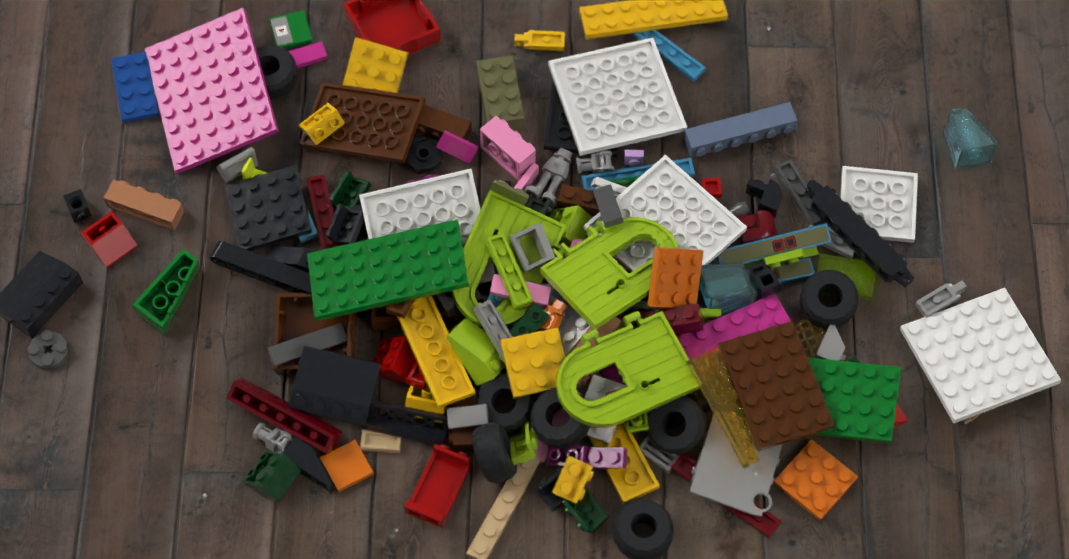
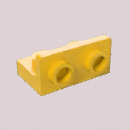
[299,103,345,145]
[552,455,594,503]

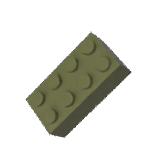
[476,56,524,131]

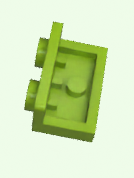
[510,421,539,465]

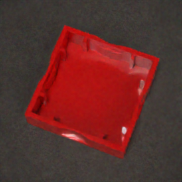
[343,0,441,55]

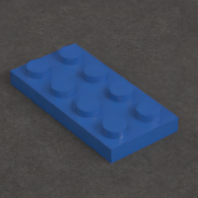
[111,52,159,123]

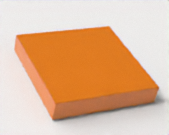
[320,440,374,493]

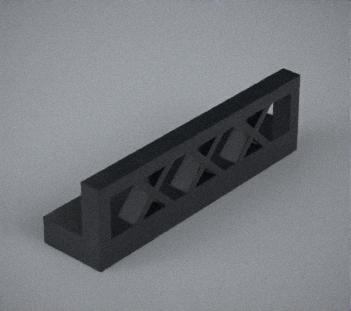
[366,400,448,446]

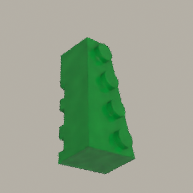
[133,249,199,335]

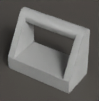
[216,147,258,184]
[510,223,556,273]

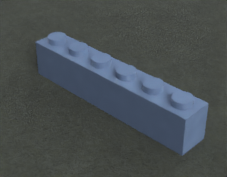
[683,102,797,157]

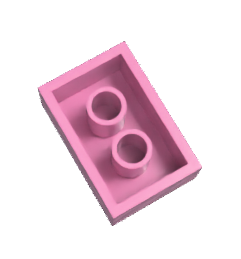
[480,116,536,181]

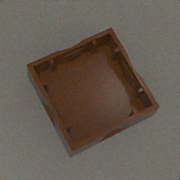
[272,293,357,375]

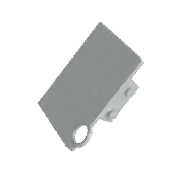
[689,410,782,517]

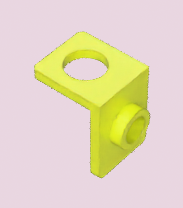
[241,157,266,180]

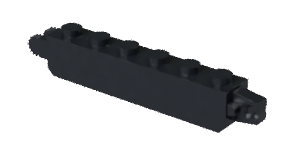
[805,180,914,287]

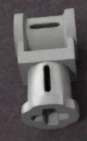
[576,151,614,174]
[253,423,294,454]

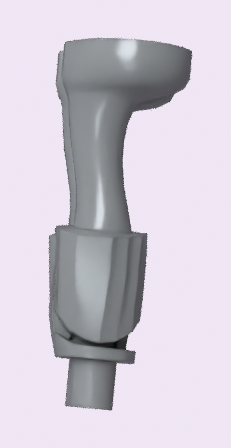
[524,148,573,207]

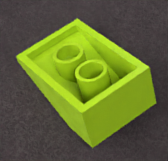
[446,318,506,386]

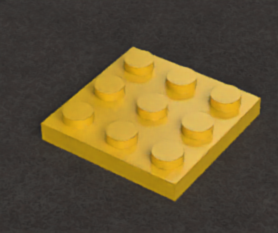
[343,37,409,93]
[500,328,565,398]

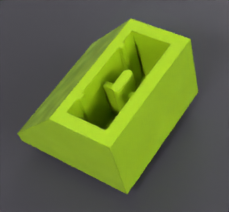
[550,205,593,248]

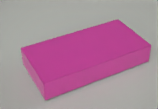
[289,41,328,69]
[436,130,478,164]

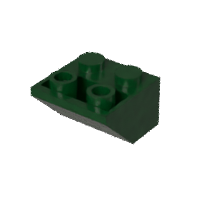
[243,451,302,502]

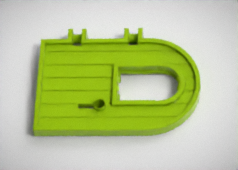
[451,190,567,326]
[540,217,679,330]
[556,311,703,428]

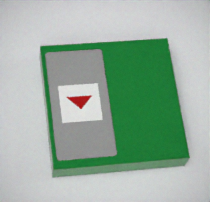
[269,10,313,49]

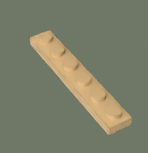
[466,458,541,559]

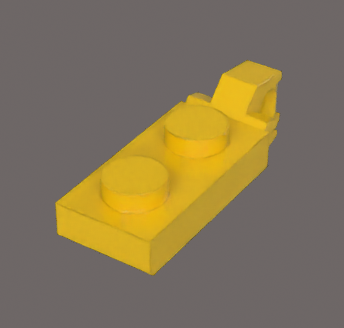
[514,30,565,51]

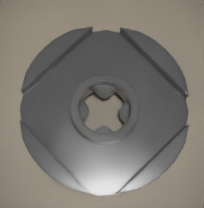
[27,330,68,370]

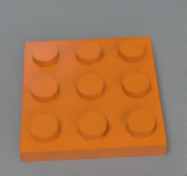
[647,247,704,307]
[773,439,858,521]

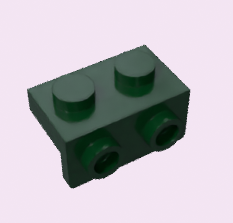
[329,170,372,210]
[510,303,550,337]
[562,486,610,533]

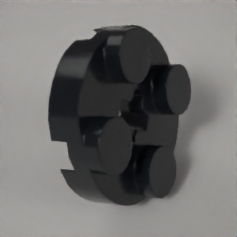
[406,137,442,174]

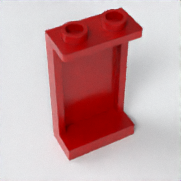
[404,444,471,528]

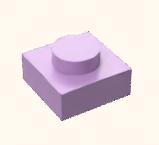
[624,150,644,167]

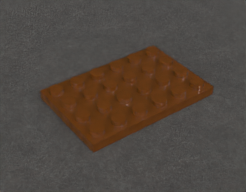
[299,82,426,164]
[718,321,834,451]

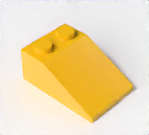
[405,385,448,423]

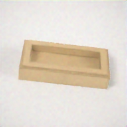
[360,430,402,453]

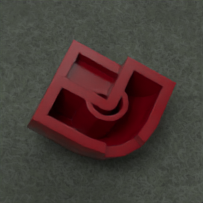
[737,211,777,244]

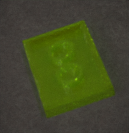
[817,253,876,300]

